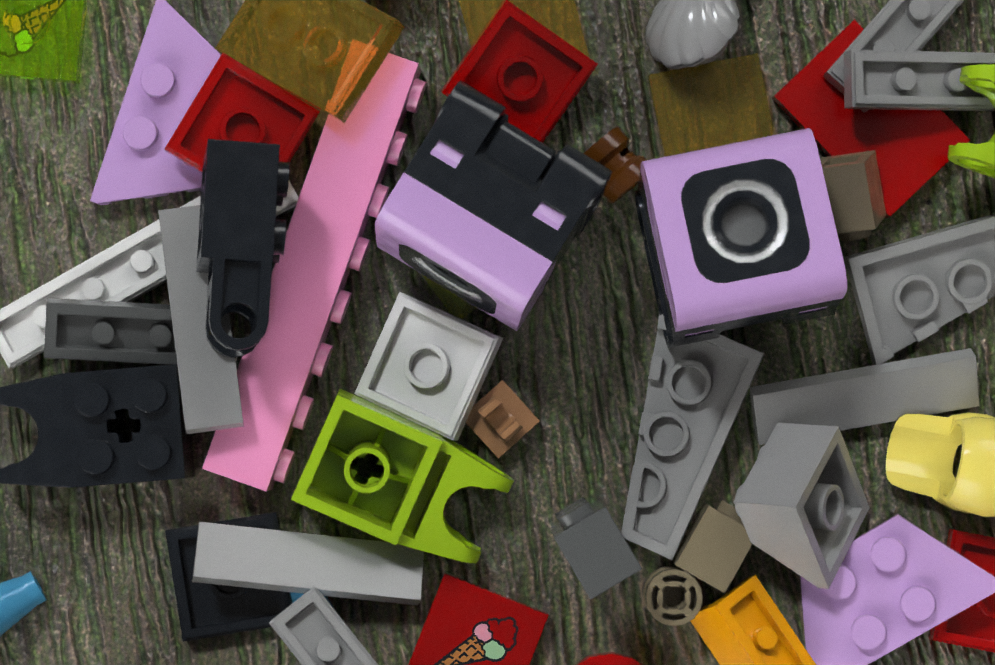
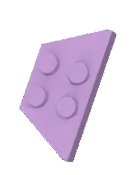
[90,0,221,205]
[800,514,995,665]

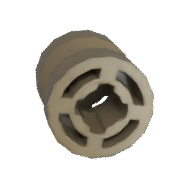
[642,565,703,627]

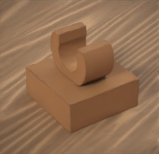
[466,380,540,459]

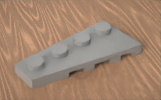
[844,214,995,365]
[621,314,764,560]

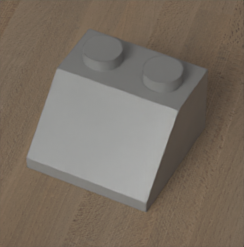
[733,422,870,589]

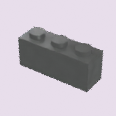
[550,497,642,599]

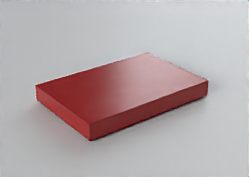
[772,19,970,218]

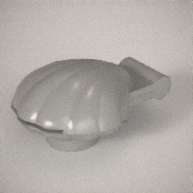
[645,0,740,69]

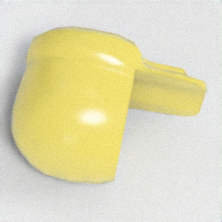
[886,412,995,517]

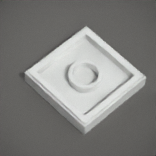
[354,292,503,441]

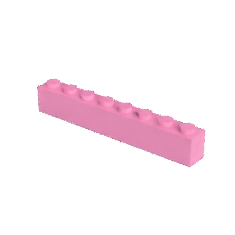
[202,41,427,491]

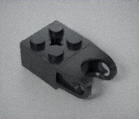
[196,139,289,358]
[0,364,195,488]

